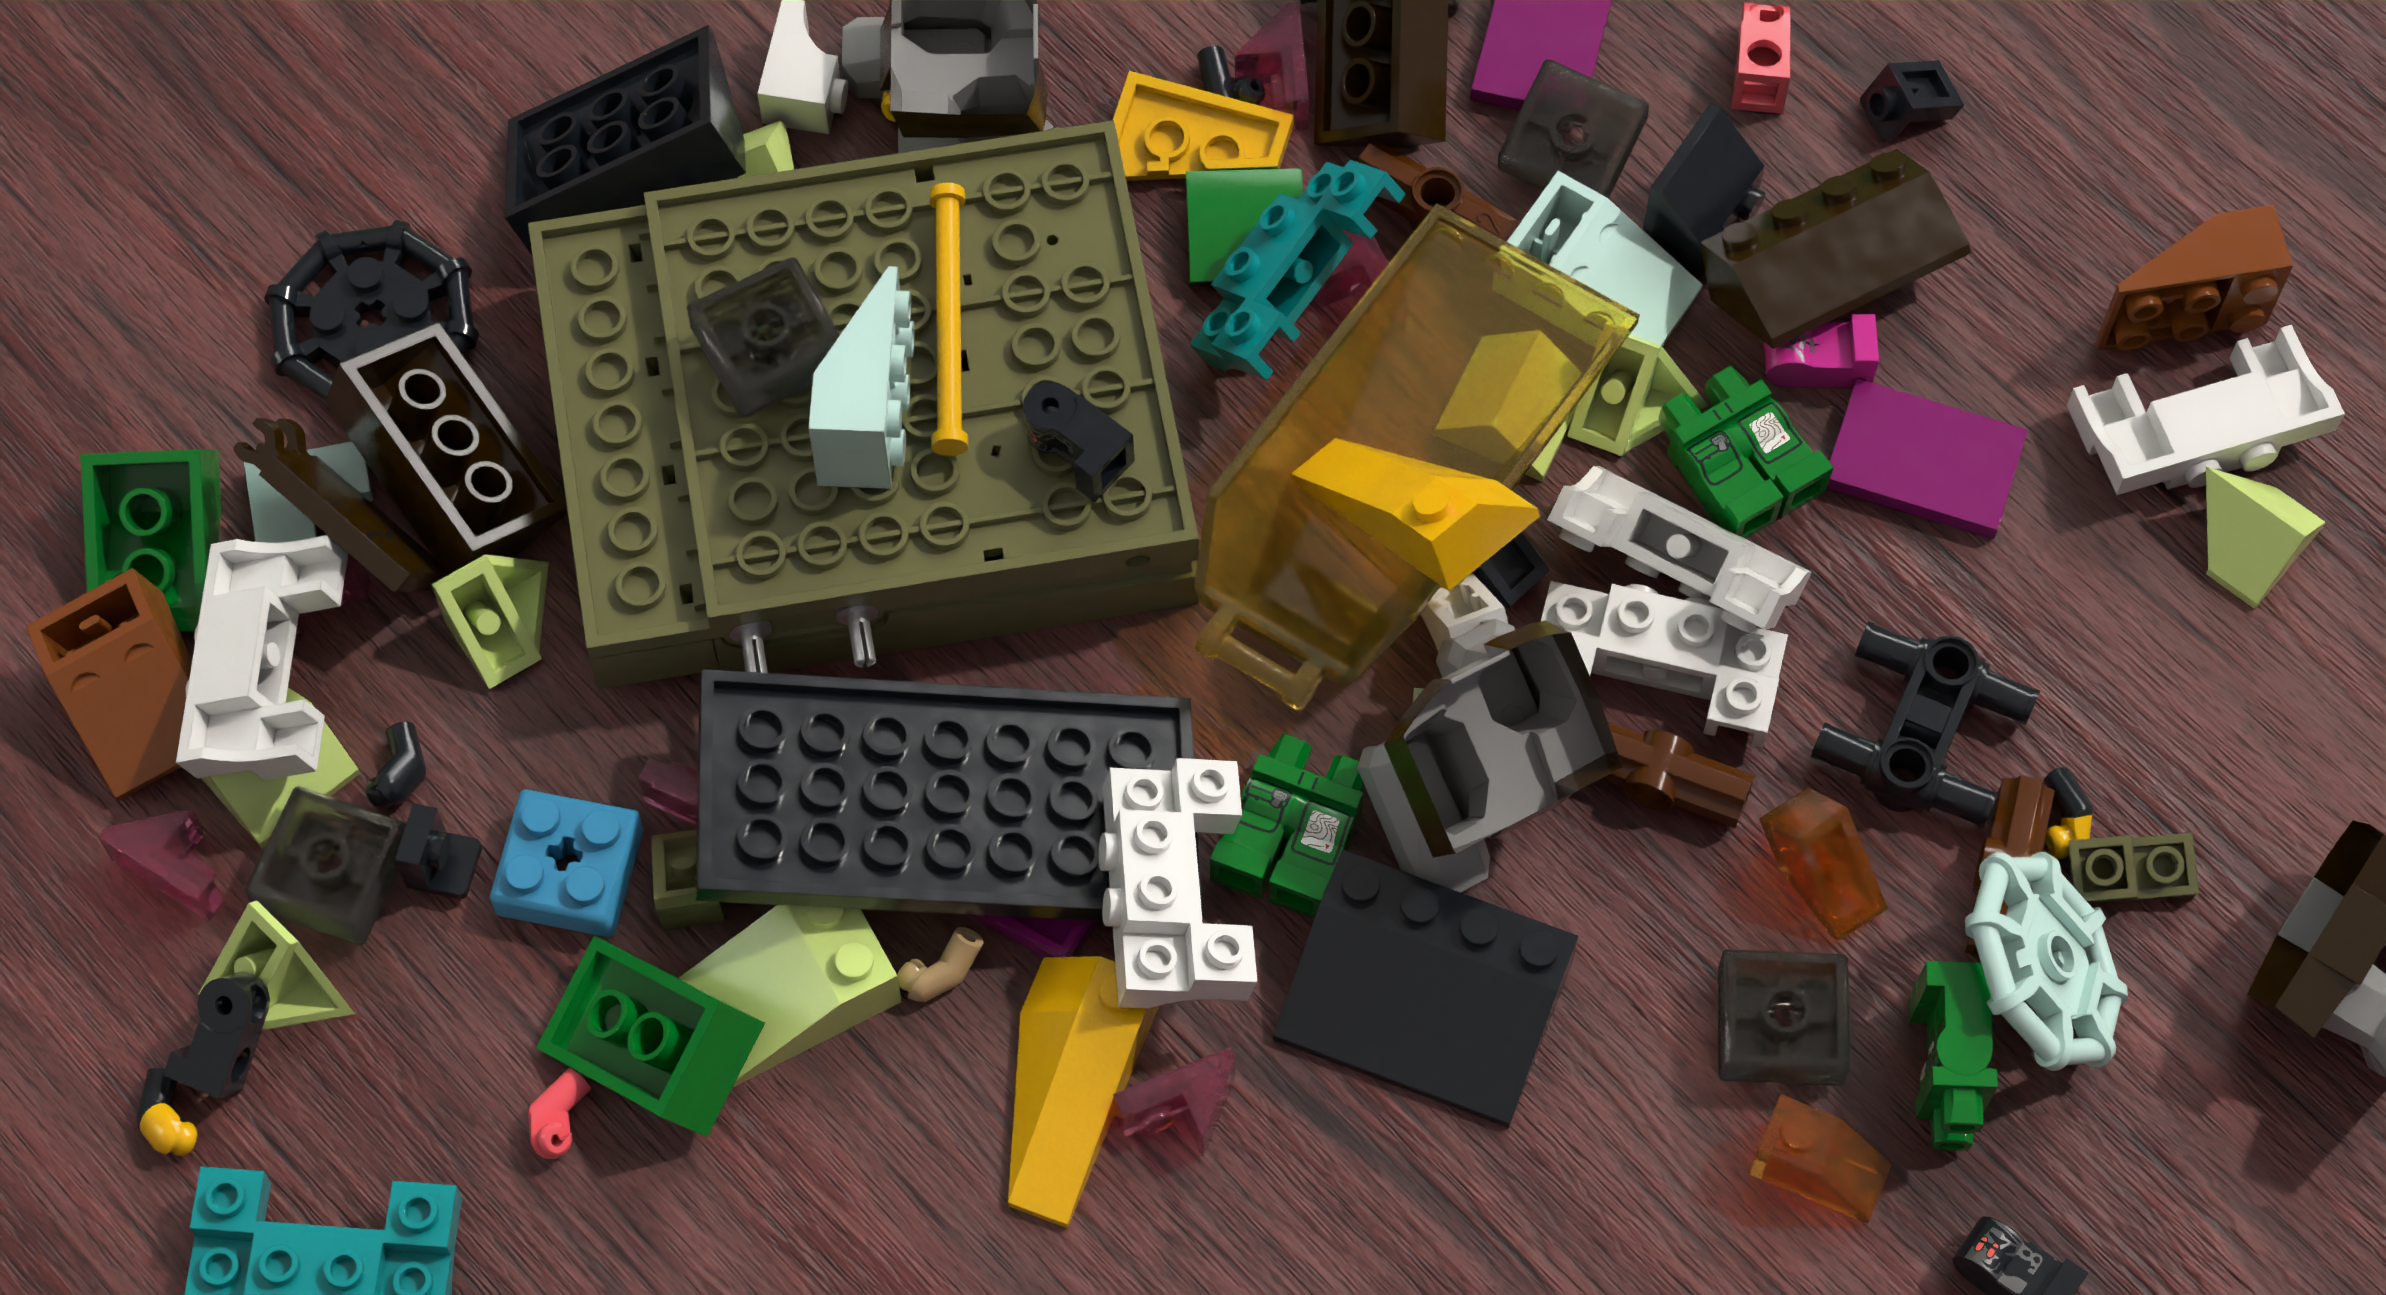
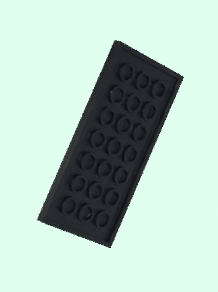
[696,669,1202,921]

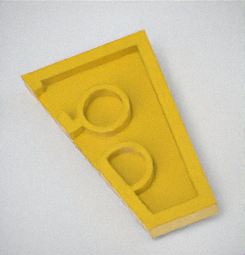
[1113,71,1294,181]

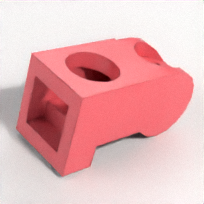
[1731,2,1790,114]

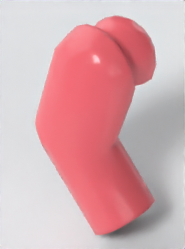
[528,1067,591,1160]

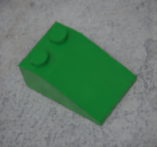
[80,449,221,632]
[536,936,765,1137]

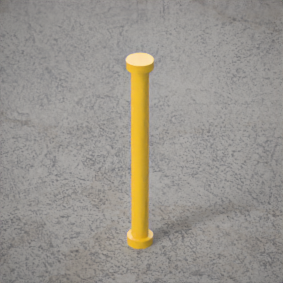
[929,183,968,456]

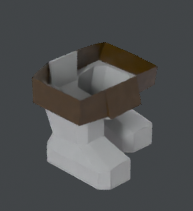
[842,0,1053,153]
[1357,619,1623,892]
[2247,820,2386,1079]

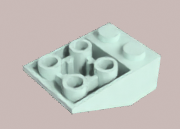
[1492,171,1703,349]
[808,266,914,489]

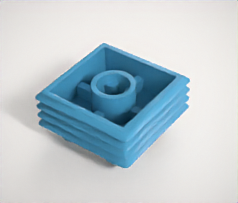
[490,789,644,937]

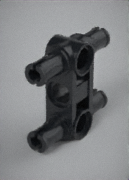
[1811,621,2040,828]

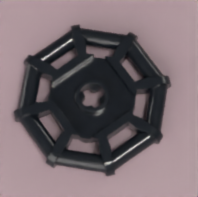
[264,220,479,401]

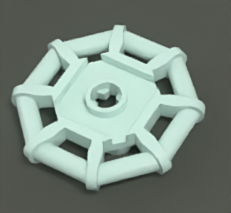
[1965,852,2128,1071]

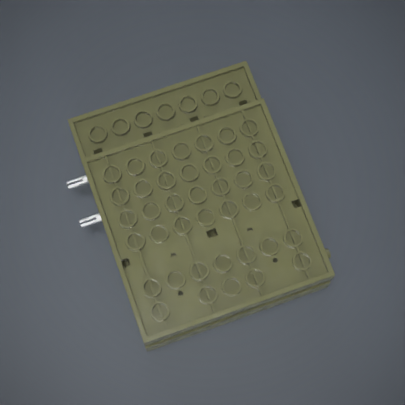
[528,120,1199,689]

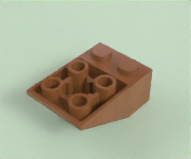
[2095,205,2293,350]
[25,568,192,801]

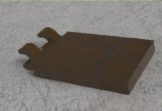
[233,418,446,593]

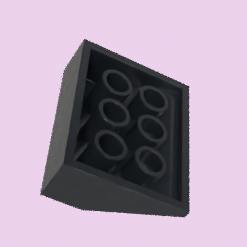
[505,25,746,255]
[1273,849,1578,1128]

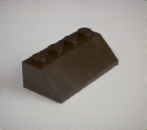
[1314,0,1448,148]
[1700,149,1971,349]
[325,323,568,576]

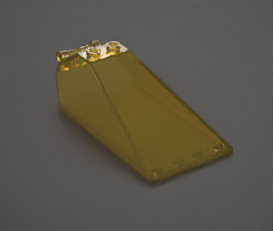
[1194,203,1640,712]

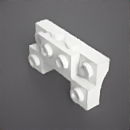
[2066,325,2345,495]
[1547,466,1812,634]
[176,535,348,780]
[1541,581,1788,748]
[1098,758,1257,1008]

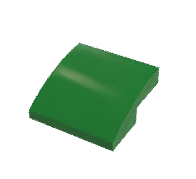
[1186,168,1303,285]

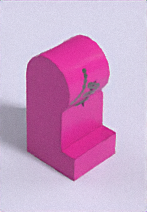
[1764,314,1879,389]

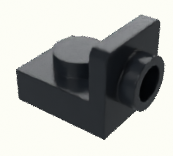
[1860,60,1964,142]
[1472,532,1550,608]
[395,803,482,899]

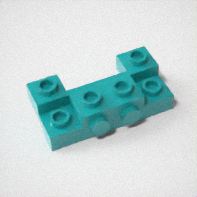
[1189,160,1406,381]
[184,1166,462,1295]

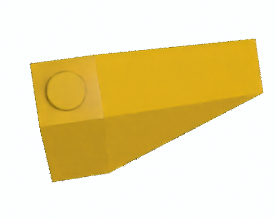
[1291,438,1540,591]
[1008,956,1159,1229]

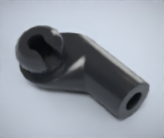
[1197,46,1265,106]
[366,721,426,809]

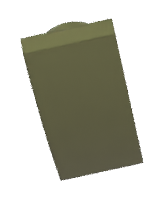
[2068,832,2199,903]

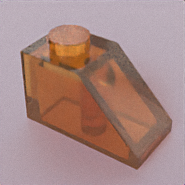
[1759,787,1888,941]
[1749,1094,1892,1224]

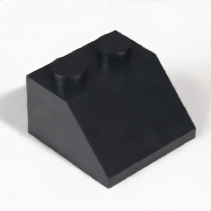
[1643,103,1766,279]

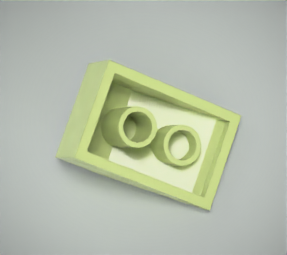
[679,905,902,1087]

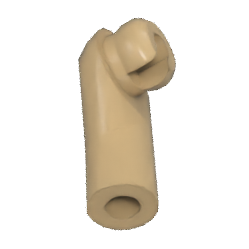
[897,927,983,1002]

